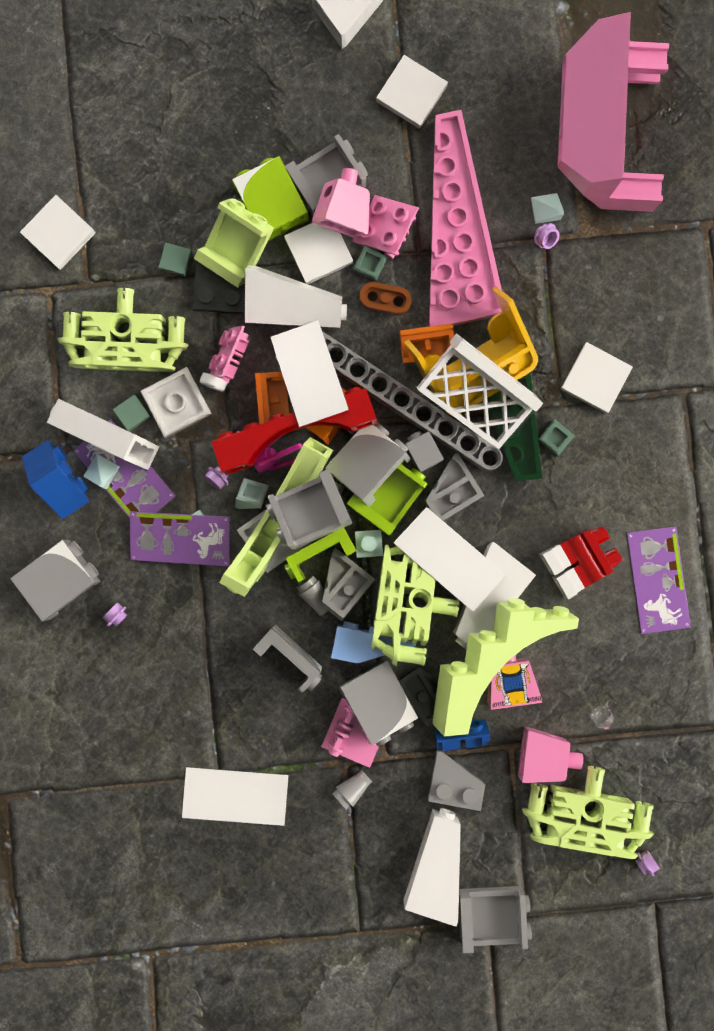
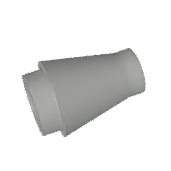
[296,575,328,616]
[332,770,372,810]

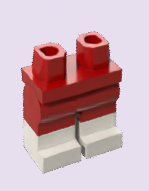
[539,526,623,599]

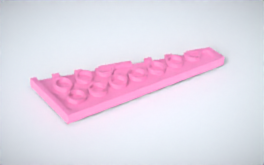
[429,110,502,326]

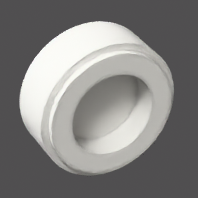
[200,372,227,392]

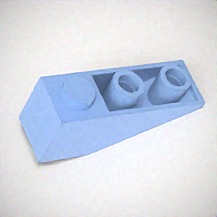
[331,621,416,663]

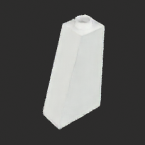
[312,0,383,49]
[245,265,347,328]
[47,399,159,470]
[453,542,536,649]
[403,808,460,926]

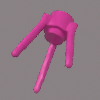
[253,436,302,473]

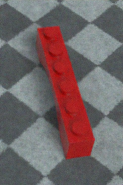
[211,387,378,476]

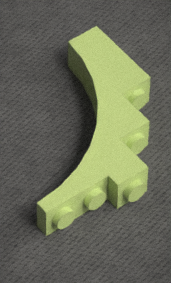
[219,437,333,597]
[432,598,579,736]

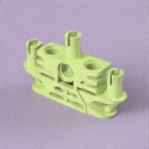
[57,288,189,372]
[371,544,459,666]
[522,766,654,859]

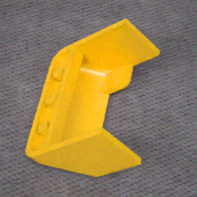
[404,286,538,415]

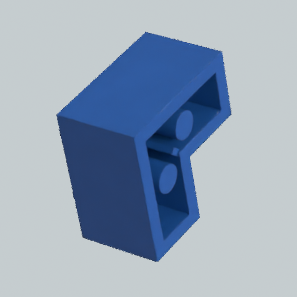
[22,440,89,519]

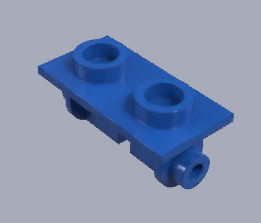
[434,719,490,752]

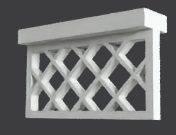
[416,333,543,449]

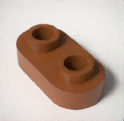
[360,282,412,316]

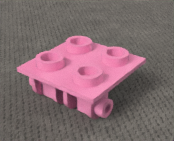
[352,195,419,260]
[209,326,249,384]
[321,698,379,768]

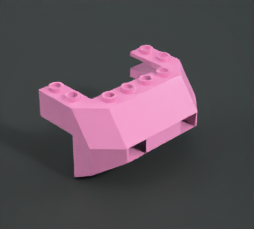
[558,12,669,212]

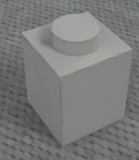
[405,431,444,473]

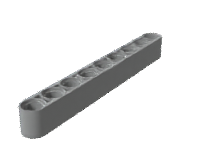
[322,331,503,472]

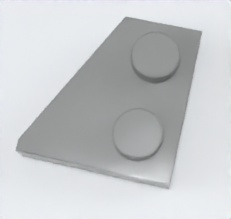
[425,453,484,521]
[321,548,375,621]
[428,749,485,811]

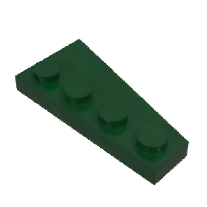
[487,373,543,482]

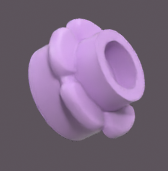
[535,223,559,249]
[204,466,229,490]
[103,602,127,626]
[635,850,660,876]

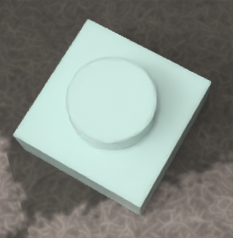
[355,530,383,558]

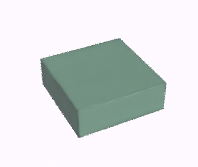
[159,242,192,277]
[353,245,388,282]
[113,394,151,432]
[538,419,575,457]

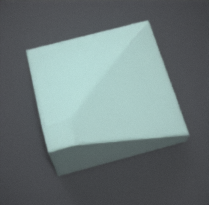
[531,193,564,224]
[84,454,120,489]
[235,478,269,509]

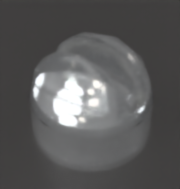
[590,705,613,730]

